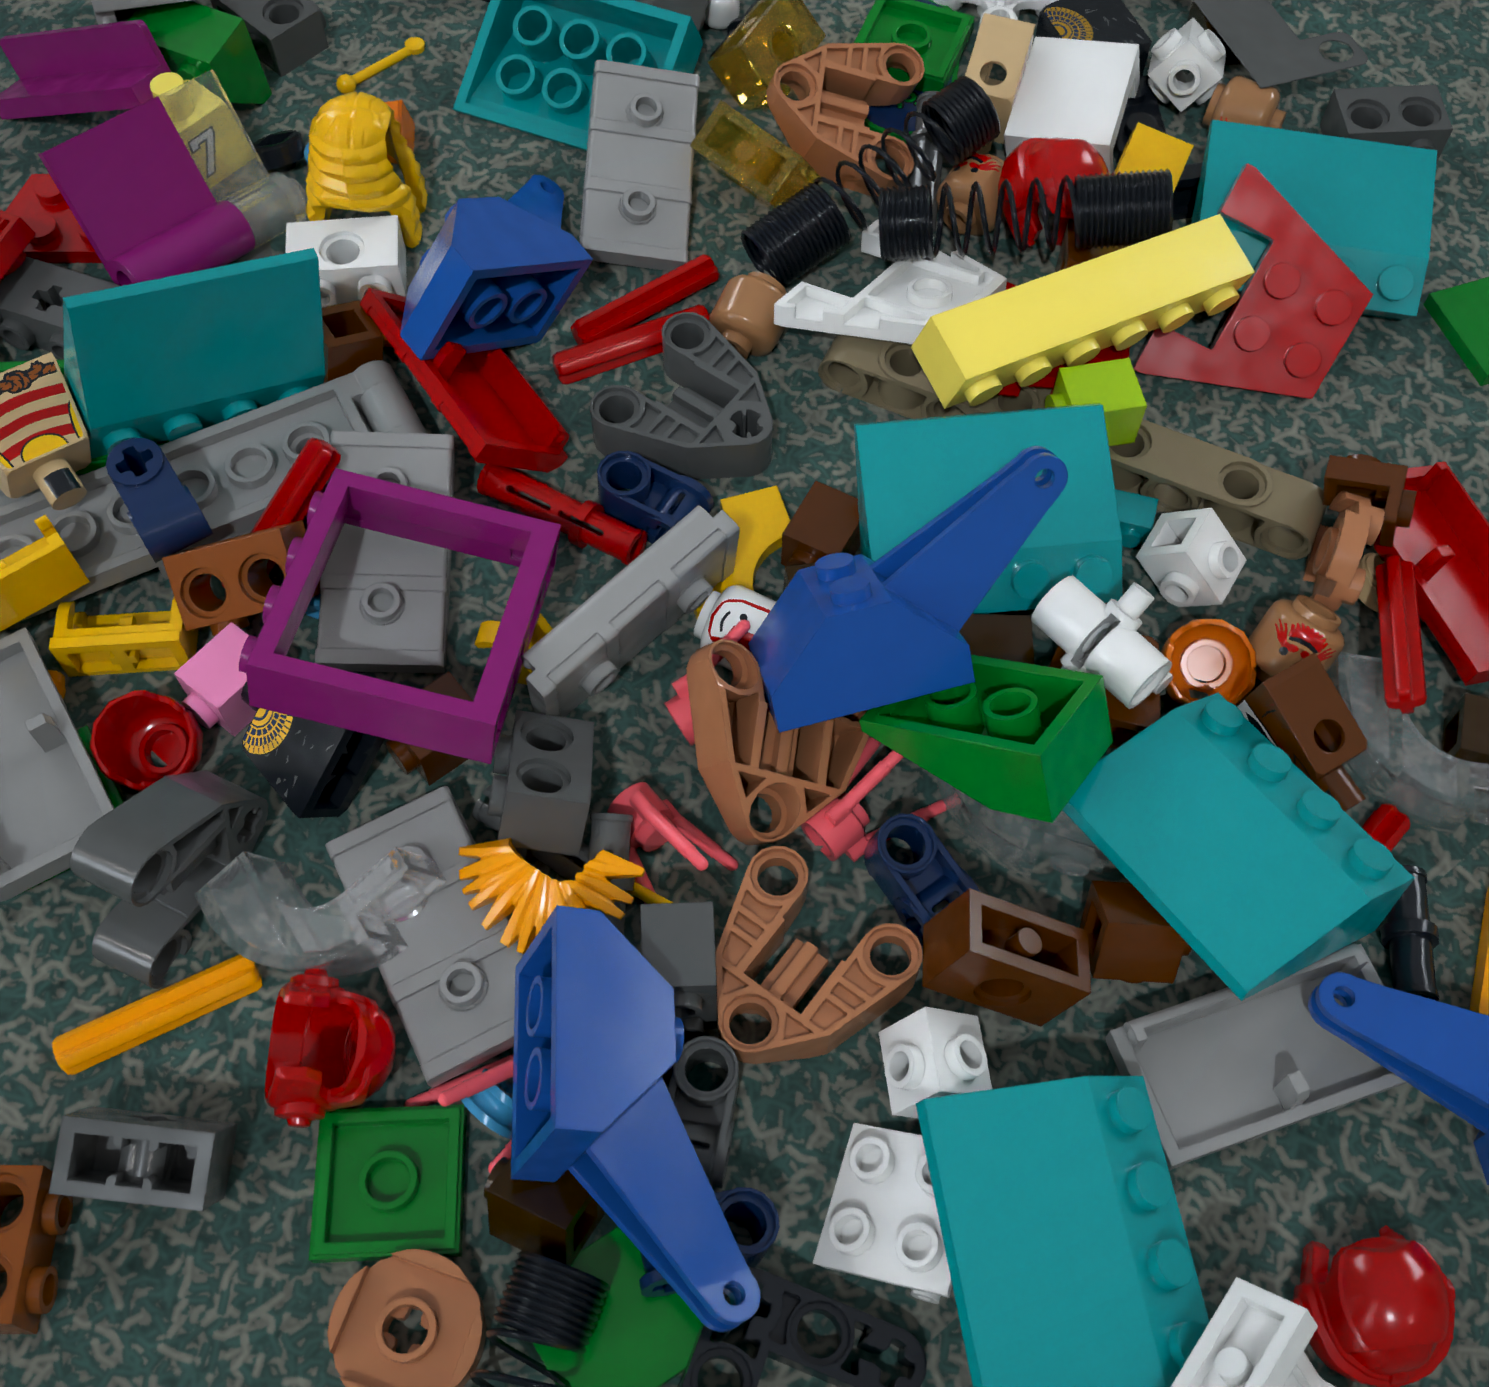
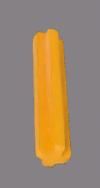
[52,953,262,1075]

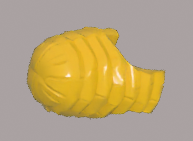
[306,92,427,248]

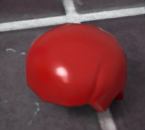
[90,690,203,791]

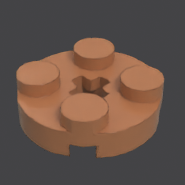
[1303,491,1385,612]
[327,1249,487,1387]

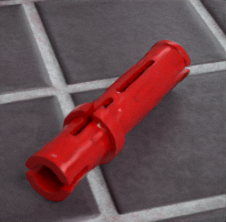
[477,464,647,565]

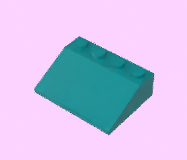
[453,0,704,151]
[1191,120,1437,320]
[63,248,325,459]
[854,403,1123,614]
[1063,693,1415,1001]
[916,1076,1210,1387]

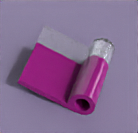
[38,69,308,286]

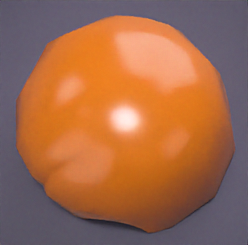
[1161,619,1257,706]

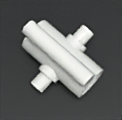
[1031,575,1174,709]

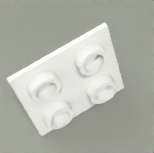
[813,1123,952,1304]

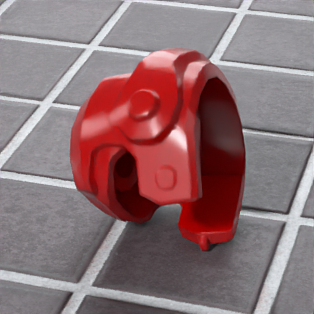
[998,137,1108,247]
[265,968,396,1128]
[1291,1225,1456,1387]

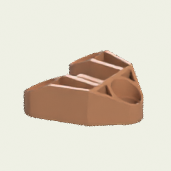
[766,43,925,197]
[687,639,869,845]
[715,846,922,1064]

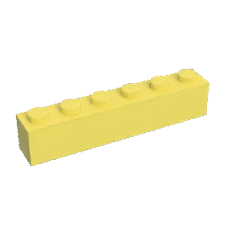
[911,214,1255,409]

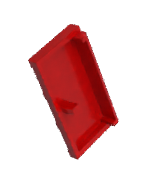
[360,288,569,473]
[1373,462,1489,686]

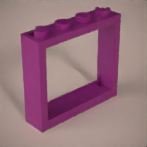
[239,468,561,764]

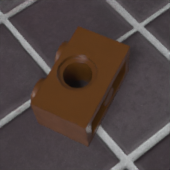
[922,888,1091,1027]

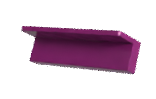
[0,20,171,120]

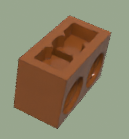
[162,520,321,636]
[0,1165,73,1334]

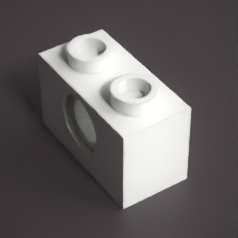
[285,215,407,308]

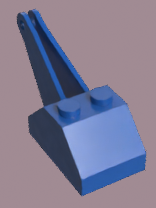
[400,175,593,361]
[748,446,1068,733]
[511,905,760,1332]
[1308,972,1489,1185]

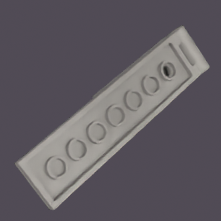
[0,360,427,623]

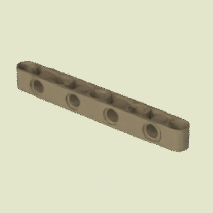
[818,334,1327,560]

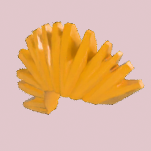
[459,838,645,954]

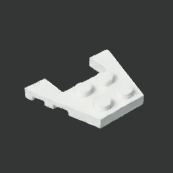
[774,218,1007,344]

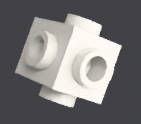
[1147,17,1226,112]
[1136,507,1247,607]
[879,1006,992,1118]

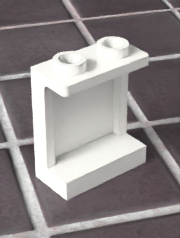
[1004,36,1140,174]
[1171,1277,1336,1387]

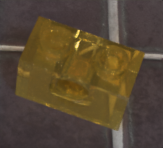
[708,0,826,110]
[690,100,821,209]

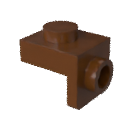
[1323,454,1417,547]

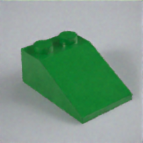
[859,654,1113,823]

